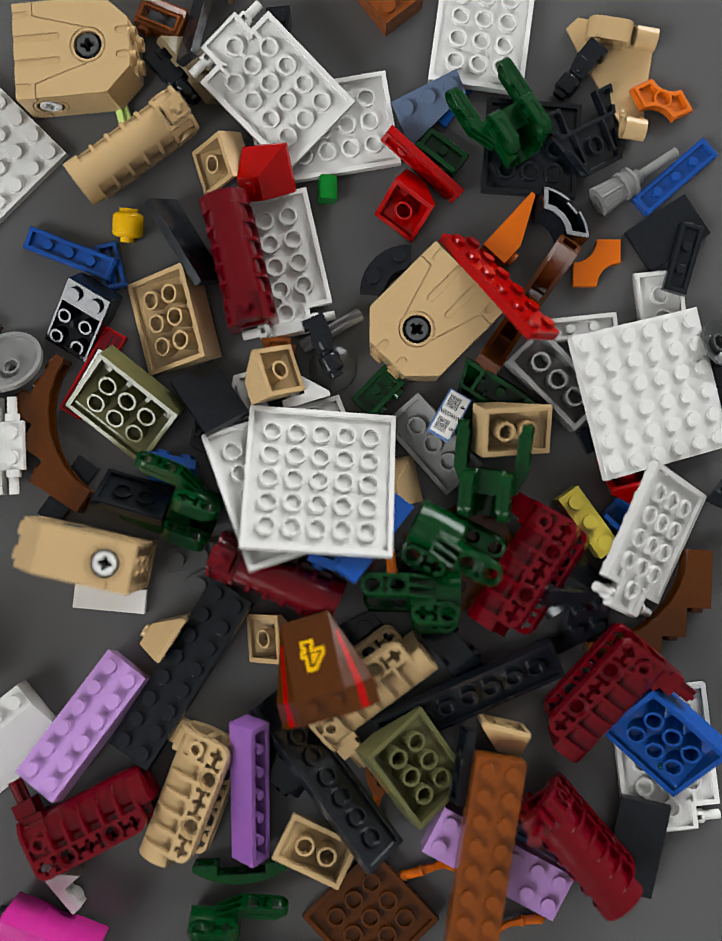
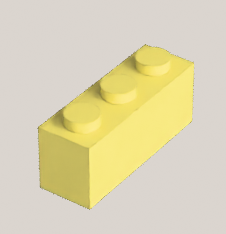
[553,485,615,559]

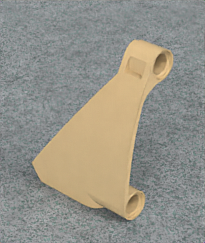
[566,15,660,142]

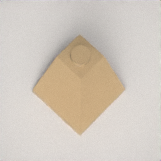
[192,131,245,194]
[244,344,305,405]
[394,455,423,504]
[139,613,190,663]
[246,614,287,665]
[476,713,531,757]

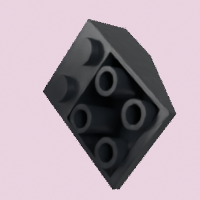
[45,272,123,362]

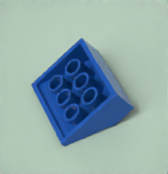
[605,688,722,797]

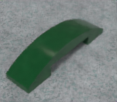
[192,855,289,885]

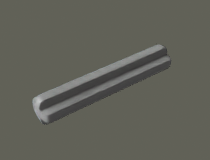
[299,309,364,353]

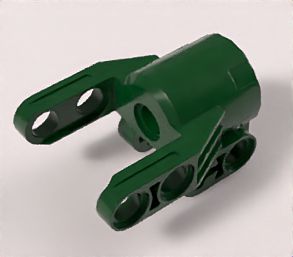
[445,57,553,169]
[453,418,534,523]
[118,451,224,552]
[401,499,506,586]
[361,570,461,635]
[187,893,289,941]

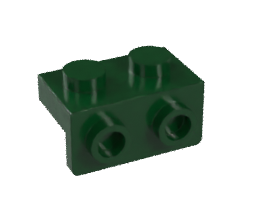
[415,127,469,179]
[351,364,406,415]

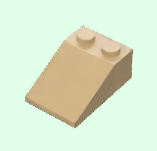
[471,402,553,458]
[271,812,354,890]

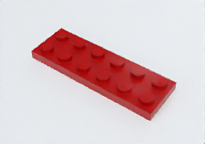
[438,233,560,340]

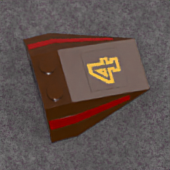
[277,610,381,730]

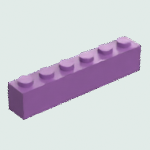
[229,714,270,868]

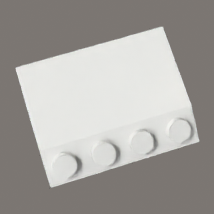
[0,680,56,793]

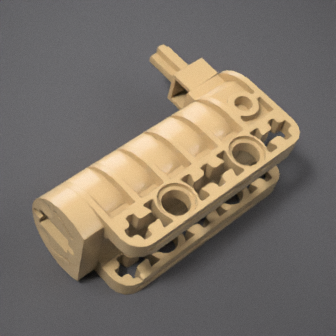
[63,85,200,206]
[309,625,438,768]
[139,717,231,868]

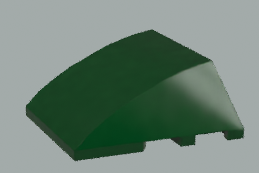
[455,357,539,433]

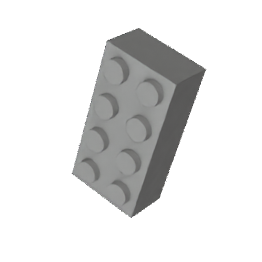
[503,339,587,432]

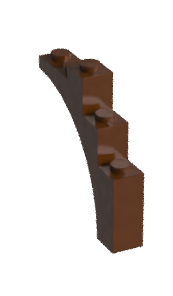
[475,233,582,375]
[13,354,95,513]
[583,549,713,657]

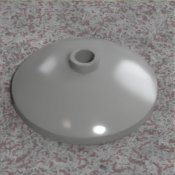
[0,332,43,392]

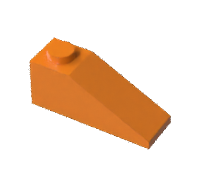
[482,192,535,268]

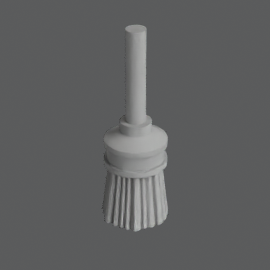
[589,147,679,217]

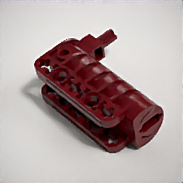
[199,187,280,335]
[466,492,589,637]
[205,529,347,616]
[543,623,697,763]
[8,764,161,881]
[518,772,643,921]

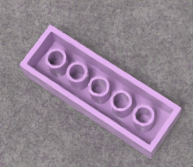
[15,649,150,803]
[420,802,573,921]

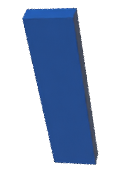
[630,137,719,218]
[23,226,119,282]
[334,492,414,585]

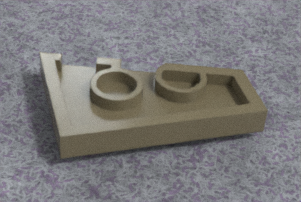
[156,36,220,104]

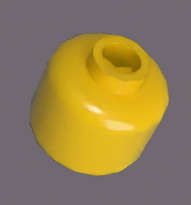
[112,207,144,243]

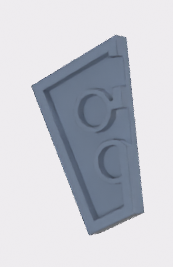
[391,69,466,144]

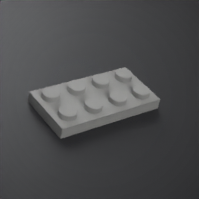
[392,392,483,495]

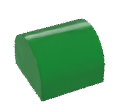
[318,174,337,205]

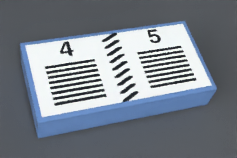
[426,388,472,443]

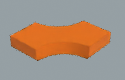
[629,79,693,123]
[572,239,621,288]

